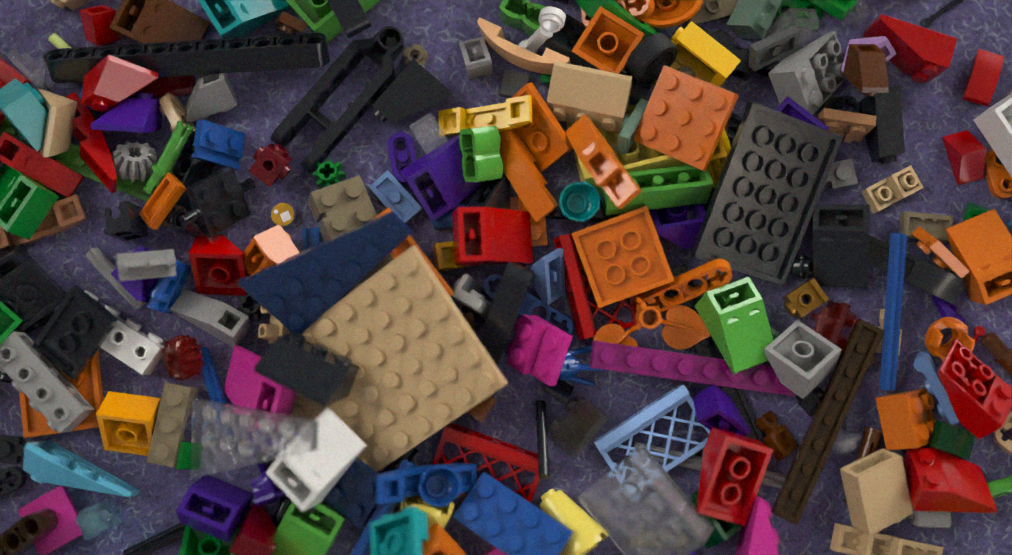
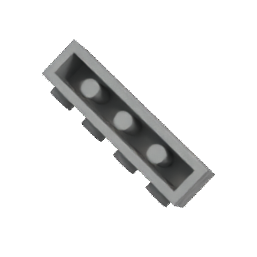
[0,332,95,433]

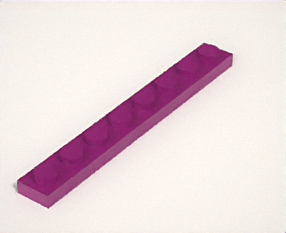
[590,341,795,396]

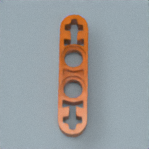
[635,259,732,313]

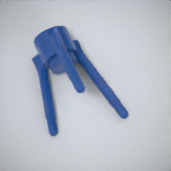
[559,345,607,386]

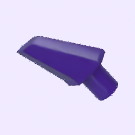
[932,295,966,323]

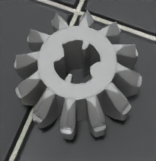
[112,140,158,183]

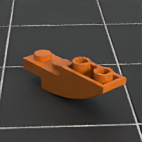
[565,114,642,209]

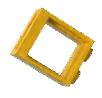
[670,21,741,87]

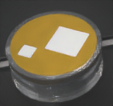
[270,202,297,228]

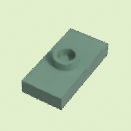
[617,99,649,154]

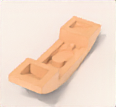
[477,17,571,75]

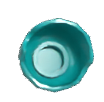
[559,181,601,222]

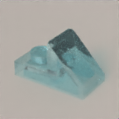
[75,498,125,541]

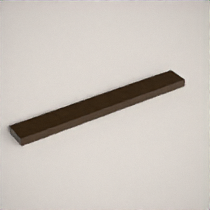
[771,319,884,526]

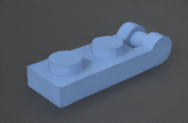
[914,351,959,425]

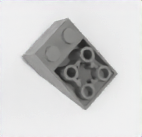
[768,30,846,115]

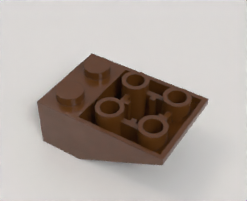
[109,0,211,44]

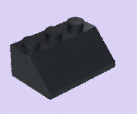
[254,332,360,408]

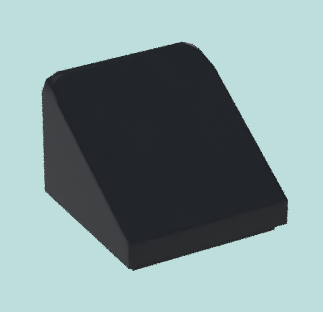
[543,377,574,403]

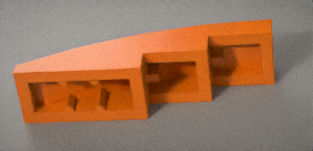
[499,129,559,222]

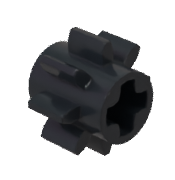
[237,292,263,321]

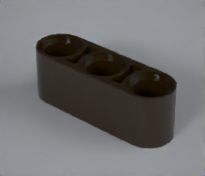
[0,508,58,555]

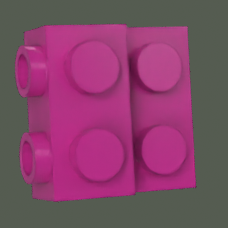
[506,314,572,386]

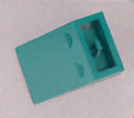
[198,0,291,38]

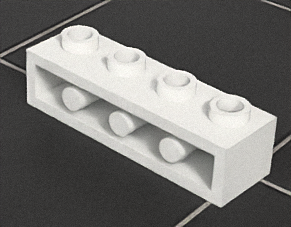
[85,290,168,375]

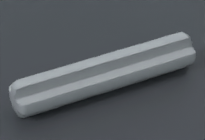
[85,247,145,309]

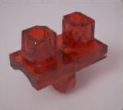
[810,301,856,350]

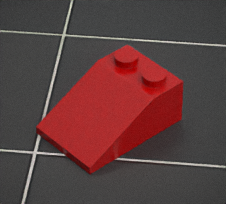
[863,14,958,83]
[696,426,773,526]
[903,447,997,513]

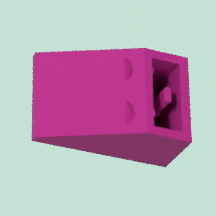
[223,345,297,434]
[735,496,780,555]

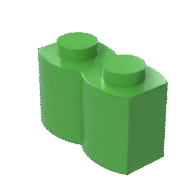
[499,0,553,37]
[459,126,504,182]

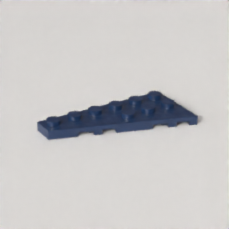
[237,211,412,334]

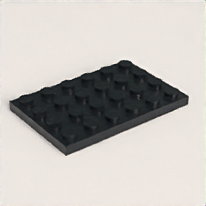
[690,101,843,286]

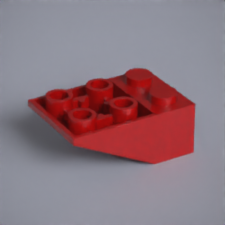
[452,207,533,266]
[938,339,1012,439]

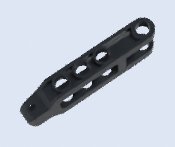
[271,26,405,173]

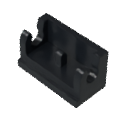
[104,201,148,241]

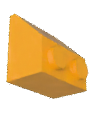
[96,391,161,456]

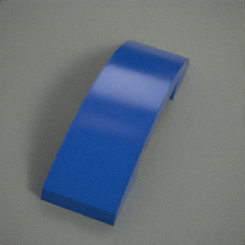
[376,463,477,505]

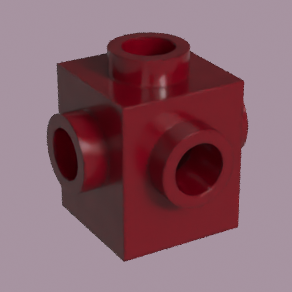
[249,143,293,187]

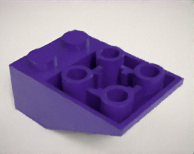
[400,135,483,221]

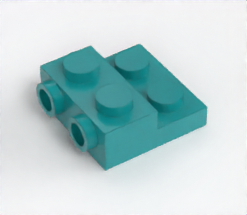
[370,507,429,555]

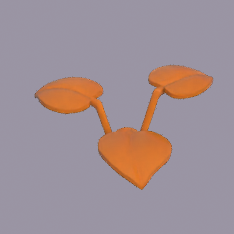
[593,295,710,350]

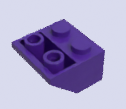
[176,474,254,543]

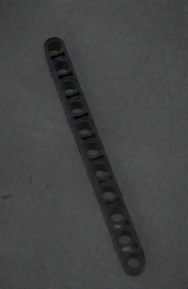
[43,33,330,84]

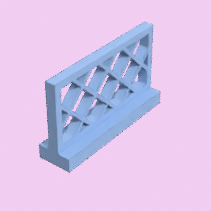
[593,384,710,496]

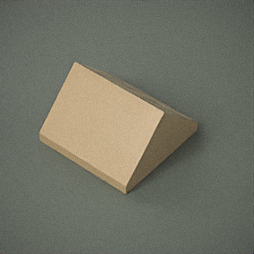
[38,89,77,157]

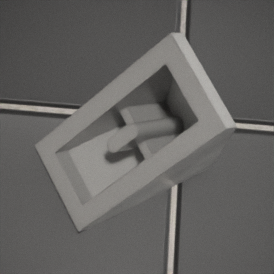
[459,37,493,80]

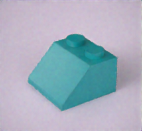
[0,78,47,151]

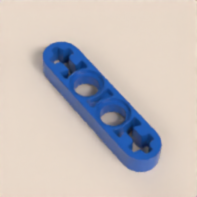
[483,274,573,335]

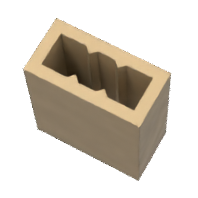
[840,448,913,535]

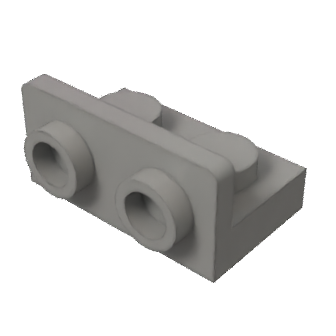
[452,273,492,320]

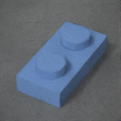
[369,170,423,224]

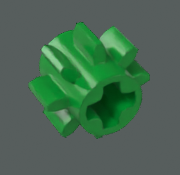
[312,158,347,189]

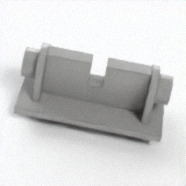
[117,249,177,281]

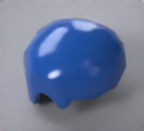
[418,465,461,507]

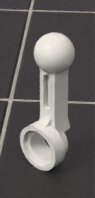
[518,7,566,54]

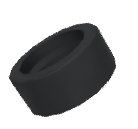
[626,33,678,84]

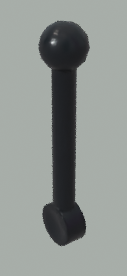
[920,0,964,28]

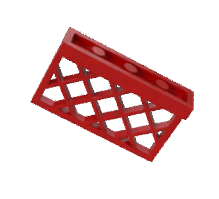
[553,234,637,340]
[432,422,540,503]

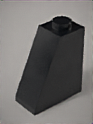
[372,58,453,123]
[859,85,905,165]

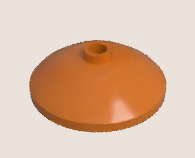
[629,0,704,28]

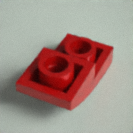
[962,49,1005,107]

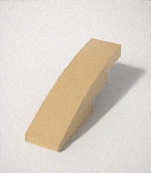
[830,523,943,555]

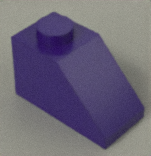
[693,384,751,436]

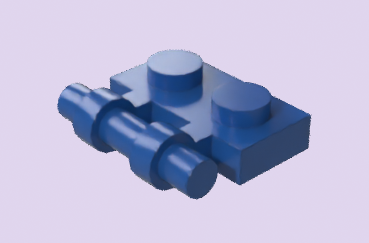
[147,260,192,314]

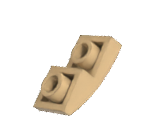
[861,165,924,214]

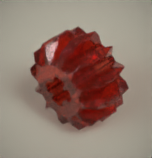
[162,335,204,380]

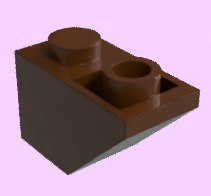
[843,44,889,96]

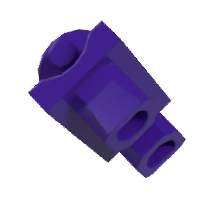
[250,469,287,506]

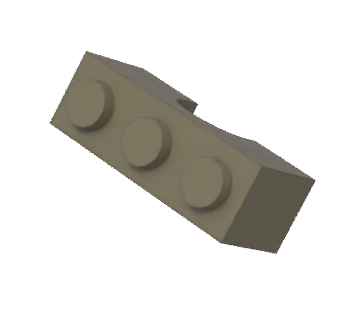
[147,382,199,467]

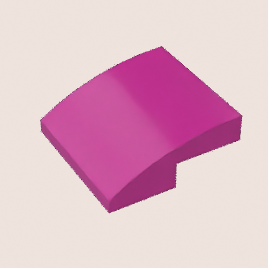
[18,486,88,555]

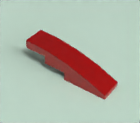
[66,92,117,194]

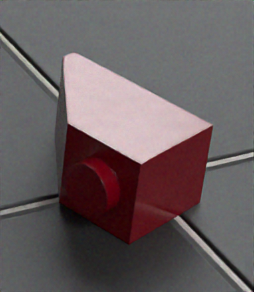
[229,502,277,555]

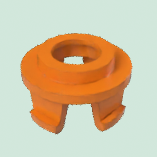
[925,317,975,361]

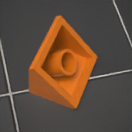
[571,6,645,74]

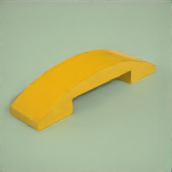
[438,95,532,136]

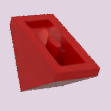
[942,130,987,186]

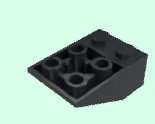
[813,204,871,288]

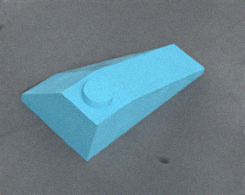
[23,440,140,497]

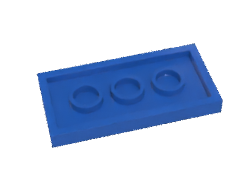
[453,472,574,555]

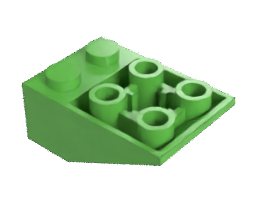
[694,277,774,375]
[272,500,347,555]

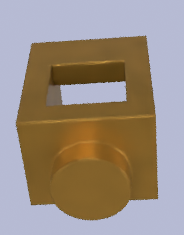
[782,278,829,319]

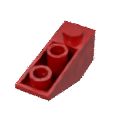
[0,132,84,197]

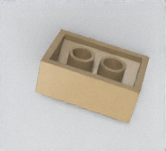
[547,61,632,133]

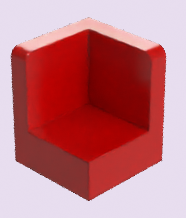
[79,5,121,46]

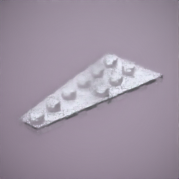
[190,399,318,479]

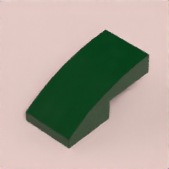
[929,421,975,460]

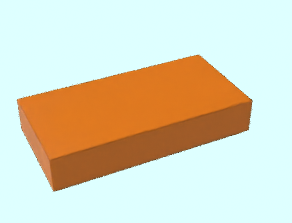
[139,172,186,231]

